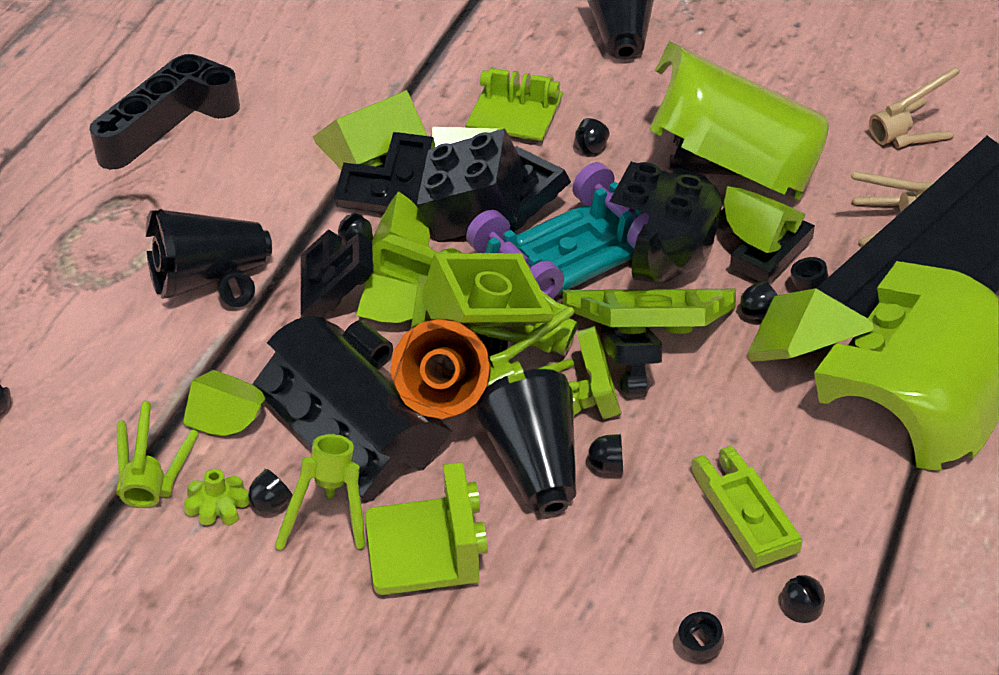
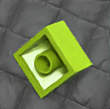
[313,90,427,170]
[421,253,554,328]

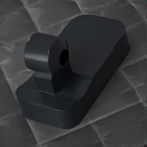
[601,325,662,397]

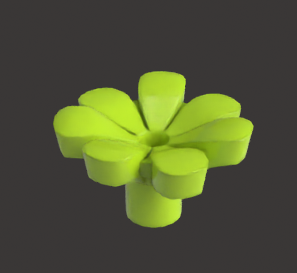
[184,469,250,525]

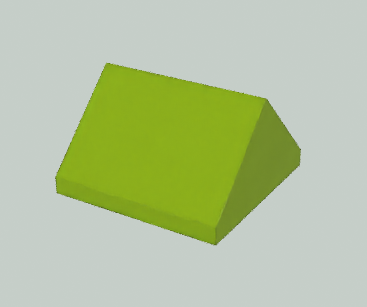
[747,288,874,362]

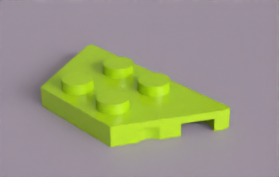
[562,288,736,334]

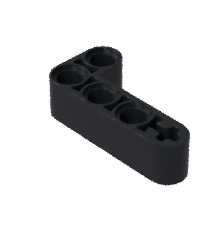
[89,54,240,170]

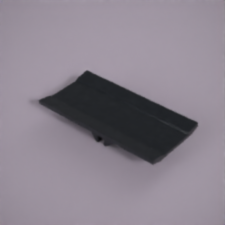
[816,136,999,318]

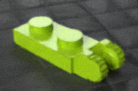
[691,446,802,569]

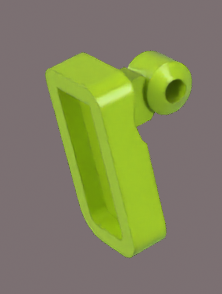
[373,234,462,285]
[573,326,622,420]

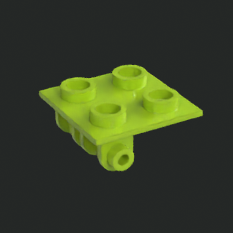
[465,67,563,141]

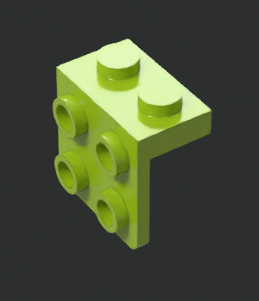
[365,462,488,595]

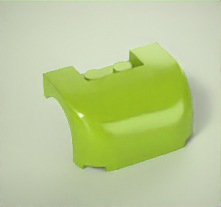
[649,41,829,200]
[814,261,999,471]

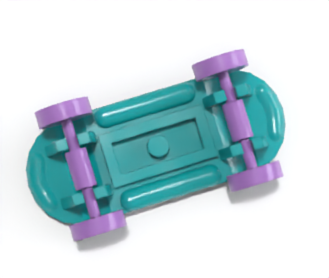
[466,162,651,299]

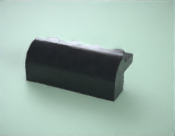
[252,316,452,501]

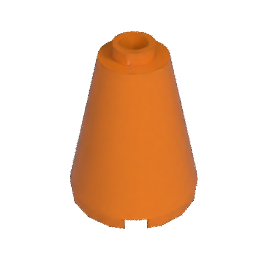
[390,319,491,419]

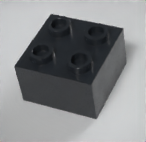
[417,128,525,242]

